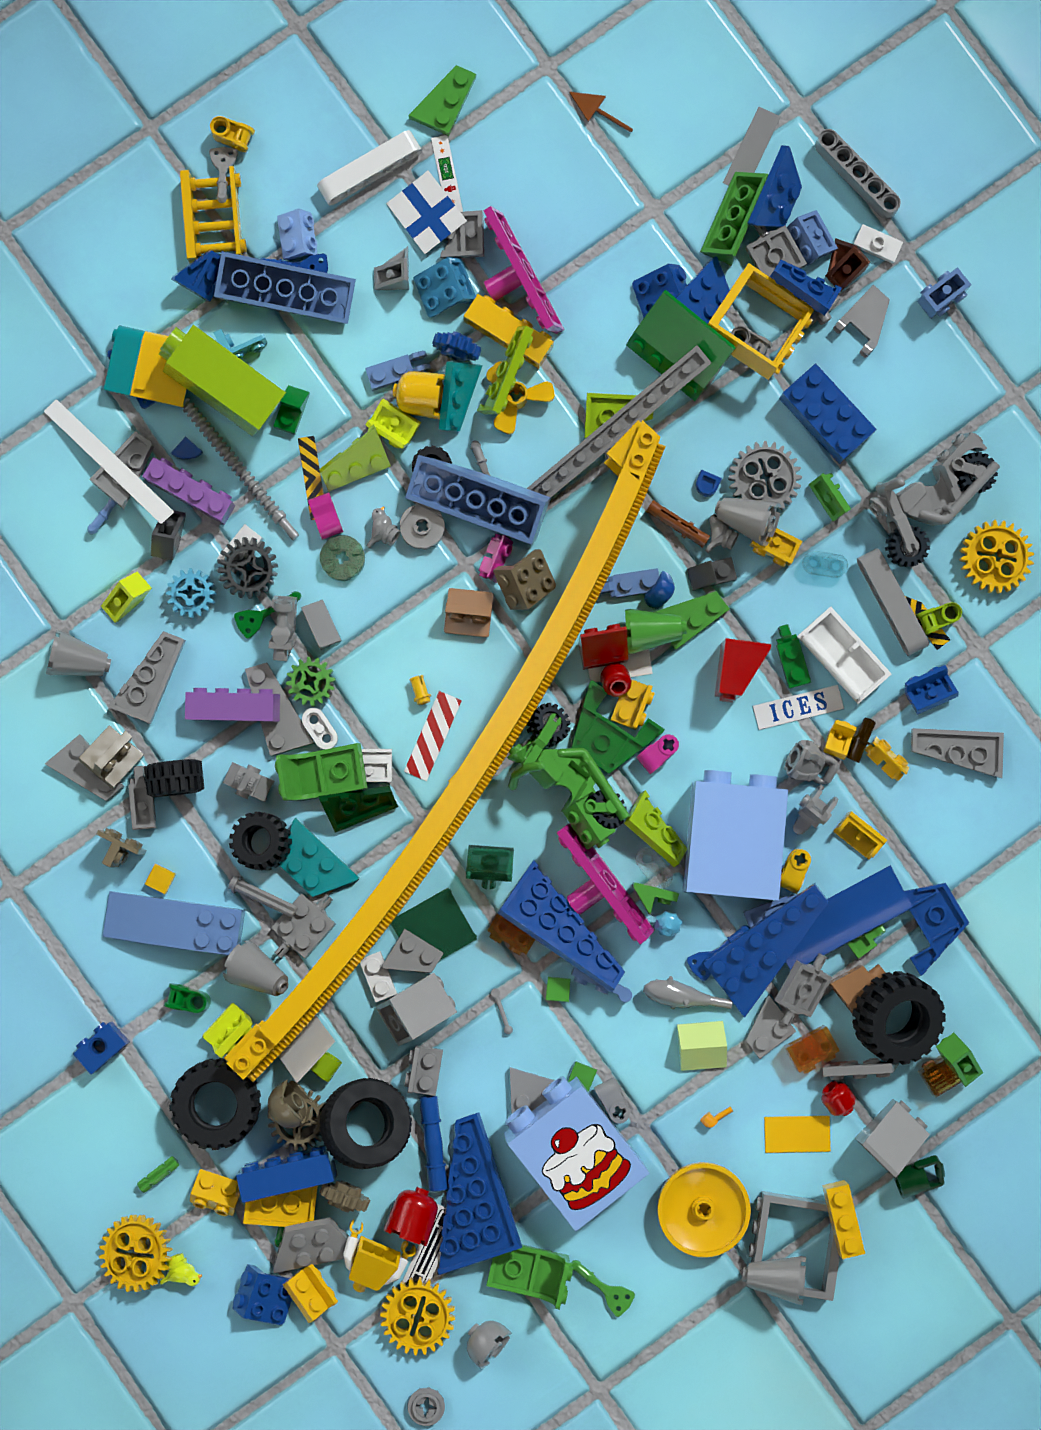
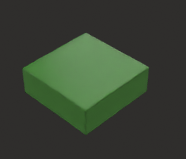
[546,977,571,1002]
[568,1061,597,1091]

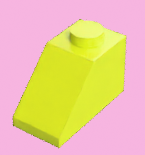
[101,571,152,623]

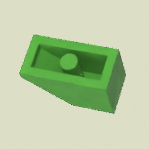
[936,1032,983,1087]

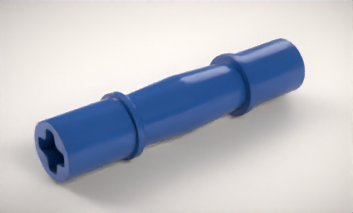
[419,1096,448,1191]

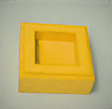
[145,864,176,894]

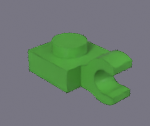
[847,925,886,959]

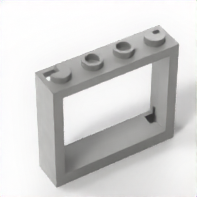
[747,1191,840,1301]

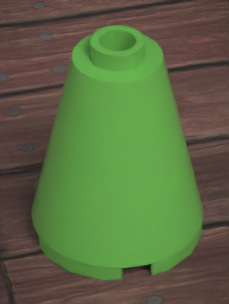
[625,609,687,654]

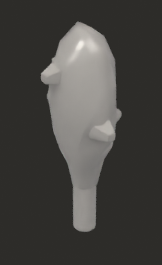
[643,976,733,1009]

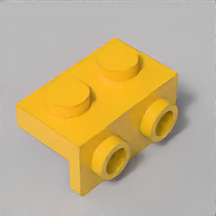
[749,528,803,567]
[190,1169,240,1216]

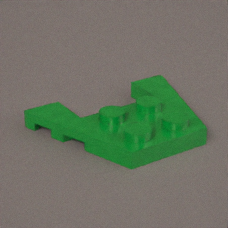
[572,680,665,774]

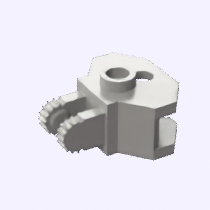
[223,762,275,802]
[793,785,838,835]

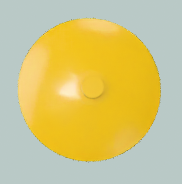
[657,1162,751,1257]

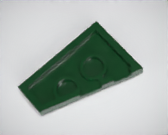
[319,786,398,833]

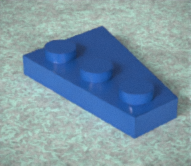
[769,260,842,316]

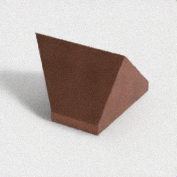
[825,238,870,292]

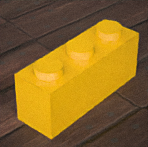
[822,1180,865,1259]

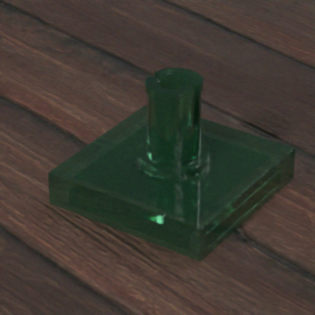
[466,845,514,889]

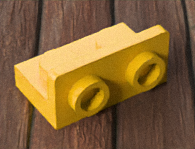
[610,679,655,730]
[283,1264,338,1323]

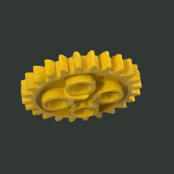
[959,520,1034,594]
[99,1214,173,1292]
[380,1277,456,1355]

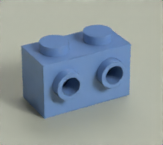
[917,267,972,319]

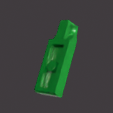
[776,624,811,689]

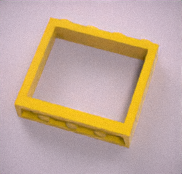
[708,263,814,380]

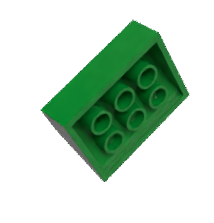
[626,290,736,401]

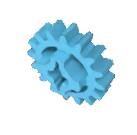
[166,568,216,618]

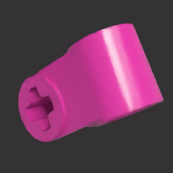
[636,734,679,774]

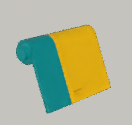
[104,325,187,408]

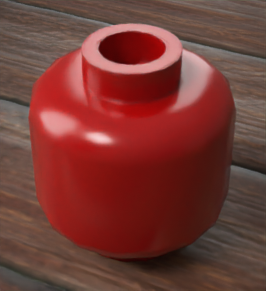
[600,663,632,697]
[821,1081,856,1116]

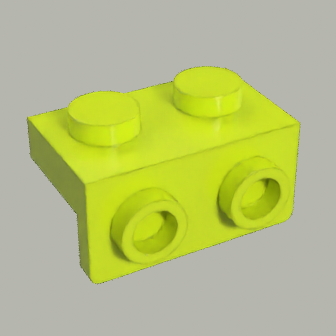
[365,399,421,449]
[202,1003,253,1058]

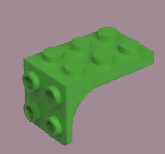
[275,743,368,801]
[486,1244,573,1310]

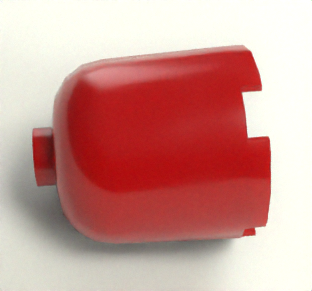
[384,1187,438,1246]

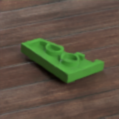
[408,65,476,136]
[655,591,730,650]

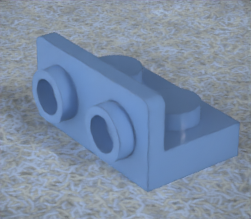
[787,210,838,266]

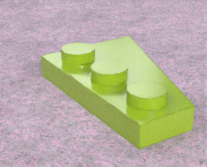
[584,393,653,438]

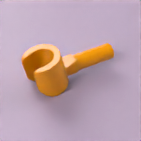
[700,1107,733,1128]

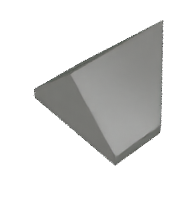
[374,246,409,290]

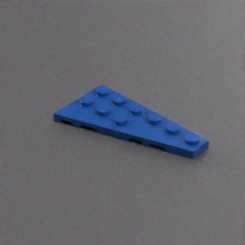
[498,860,625,992]
[703,883,829,1018]

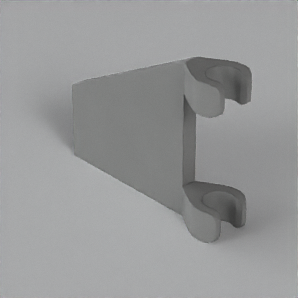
[833,285,890,358]

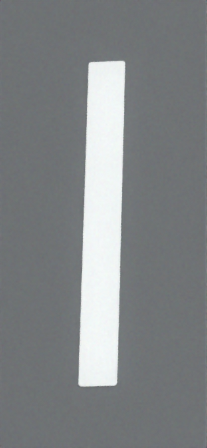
[44,400,174,524]

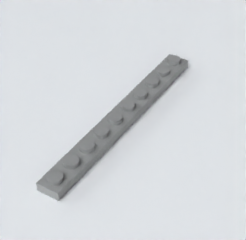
[526,345,711,497]

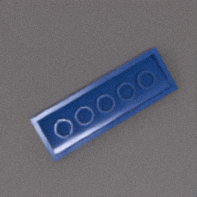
[786,865,913,971]

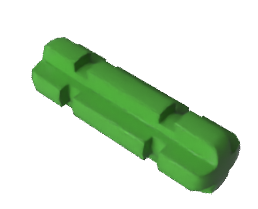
[137,1156,179,1193]

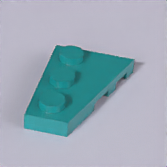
[439,361,483,431]

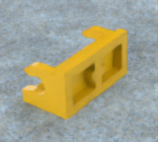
[833,811,887,860]

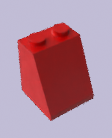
[715,638,771,703]

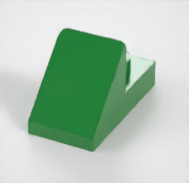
[273,385,310,435]

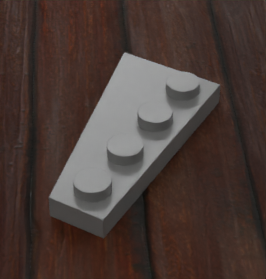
[108,631,186,724]
[245,663,314,756]
[911,728,1004,778]

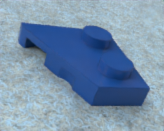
[171,250,221,302]

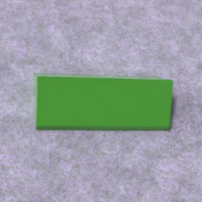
[700,172,769,266]

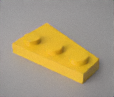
[243,1185,318,1227]

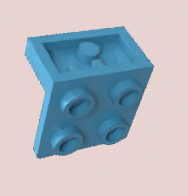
[413,257,476,318]

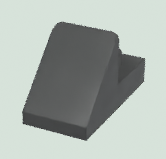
[687,557,737,591]

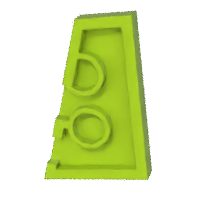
[319,425,391,492]
[624,790,687,867]

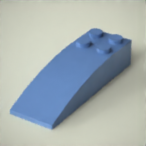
[214,251,356,324]
[405,455,551,545]
[103,891,245,955]

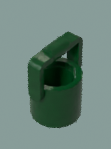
[894,1155,945,1199]

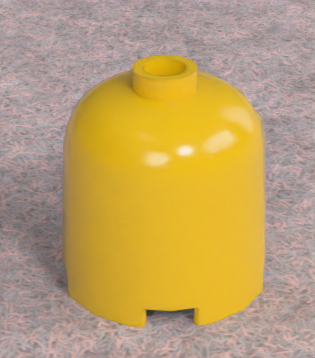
[393,371,445,420]

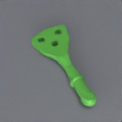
[571,1260,635,1317]

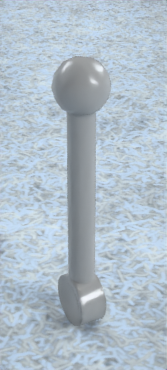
[491,988,513,1035]

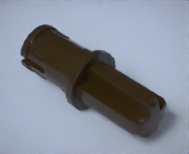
[846,717,876,763]

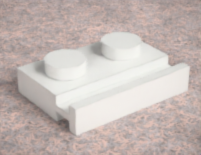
[362,749,392,782]

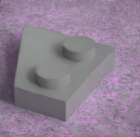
[441,210,484,260]
[381,929,444,973]
[745,995,796,1059]

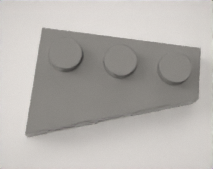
[45,734,125,801]

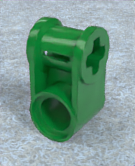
[164,983,211,1013]

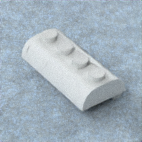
[797,607,892,704]

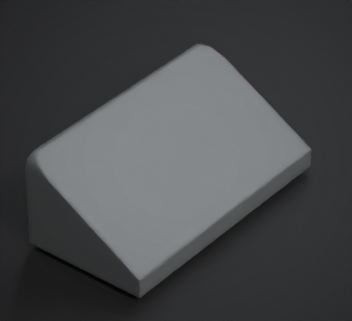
[301,600,342,650]

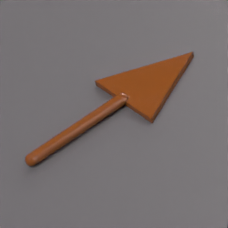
[569,92,633,132]

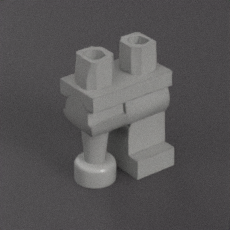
[269,595,297,661]

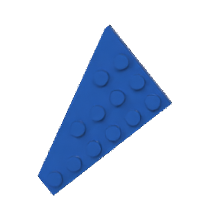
[437,1112,522,1275]

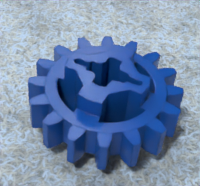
[432,331,481,362]

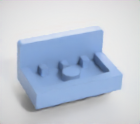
[277,208,317,261]

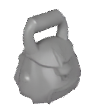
[784,740,839,785]

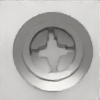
[408,1387,445,1426]

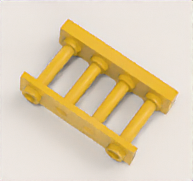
[180,166,247,264]

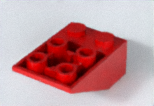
[578,624,629,670]

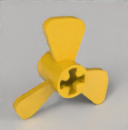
[486,361,555,434]

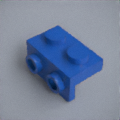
[905,665,959,715]

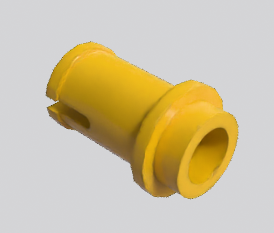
[409,675,431,705]

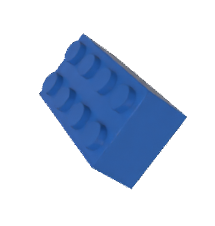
[779,363,877,464]
[236,1145,338,1203]

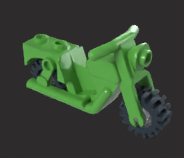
[507,703,630,849]

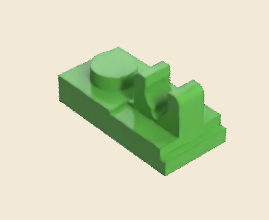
[808,473,851,522]

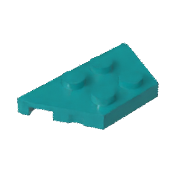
[280,818,360,897]

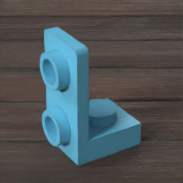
[213,329,268,359]

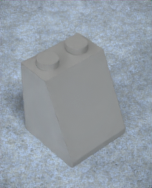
[376,973,457,1046]
[855,1099,930,1178]

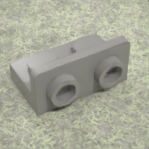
[404,1045,443,1096]

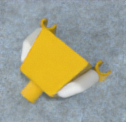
[343,1219,416,1293]

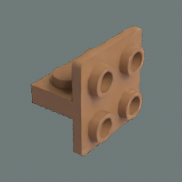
[444,588,493,638]

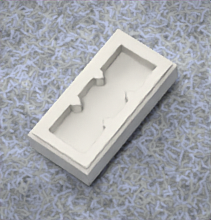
[854,224,903,264]

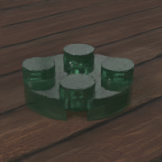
[320,535,365,581]

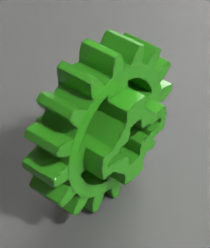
[286,657,336,707]

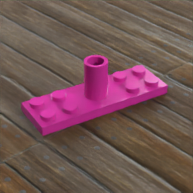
[483,206,565,334]
[557,823,655,944]

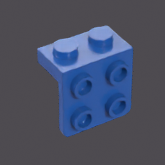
[632,263,687,318]
[232,1264,292,1325]

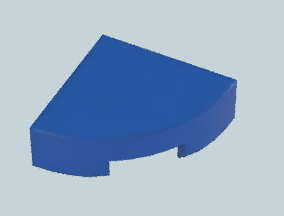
[171,436,203,459]

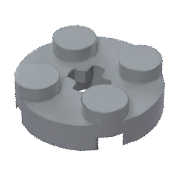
[400,504,445,550]

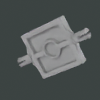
[745,225,807,280]
[271,893,336,959]
[775,953,833,1026]

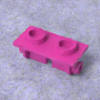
[478,534,513,583]

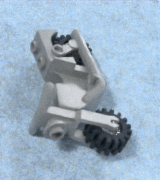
[869,432,1000,567]

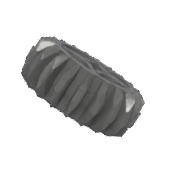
[216,537,278,599]

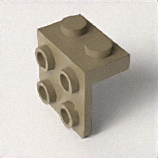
[493,549,556,610]

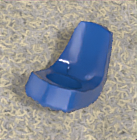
[644,571,675,609]

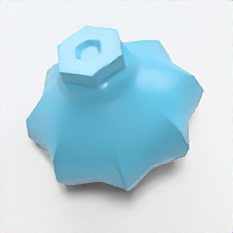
[654,911,682,937]

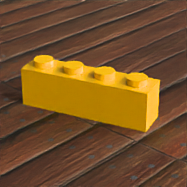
[463,294,554,369]

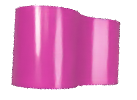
[308,493,343,540]

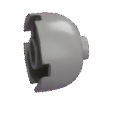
[467,1321,512,1369]

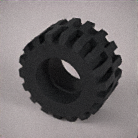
[144,759,205,797]
[229,812,292,871]

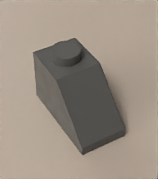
[151,510,186,560]

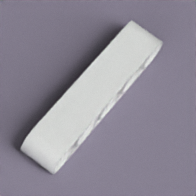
[317,130,422,206]

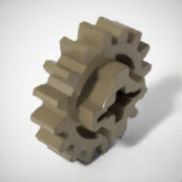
[319,1180,370,1212]

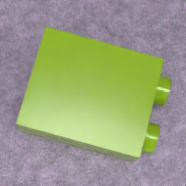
[158,325,286,436]

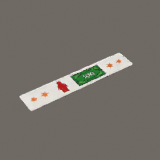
[431,135,463,212]

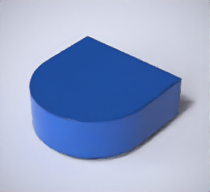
[695,470,722,496]

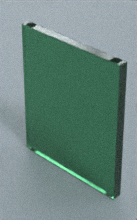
[390,887,477,973]

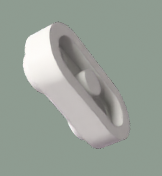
[302,708,338,750]

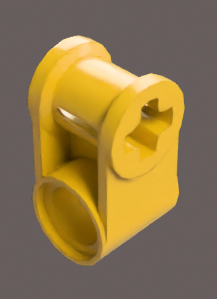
[210,116,255,152]
[780,849,811,894]

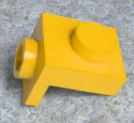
[823,720,857,760]

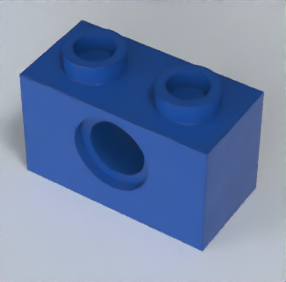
[73,1021,130,1075]

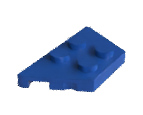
[748,145,802,227]
[675,256,730,324]

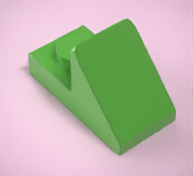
[632,882,679,914]

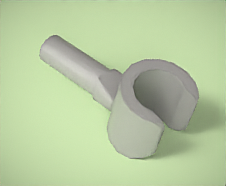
[816,296,840,325]

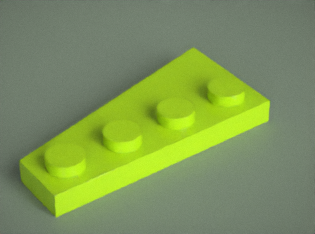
[477,326,534,414]

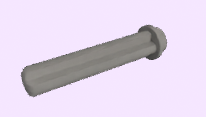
[228,876,297,917]

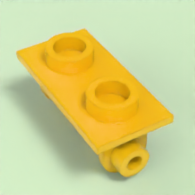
[865,736,909,781]

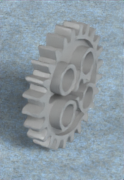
[728,441,802,510]

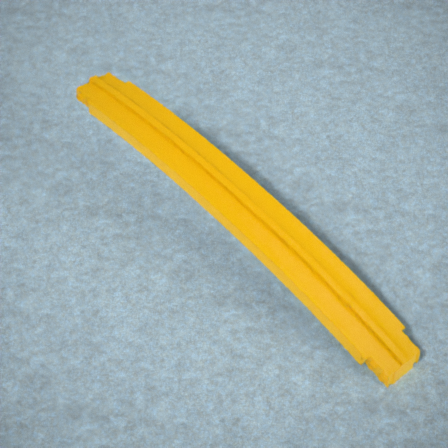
[224,420,666,1082]

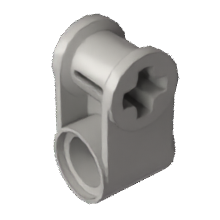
[731,326,772,355]
[594,1077,630,1124]

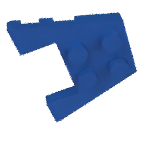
[904,883,969,976]

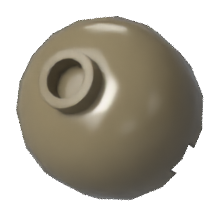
[268,1080,313,1128]

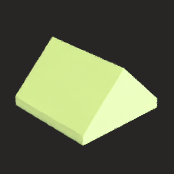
[677,1021,727,1071]

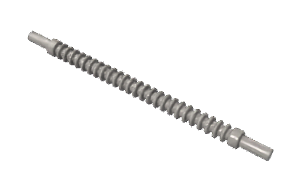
[180,394,299,540]

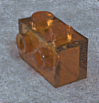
[487,908,535,955]
[783,1025,840,1074]

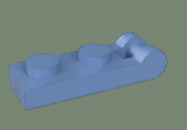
[571,967,632,1002]

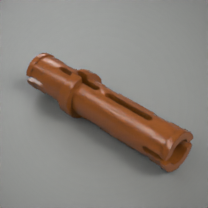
[646,500,710,548]

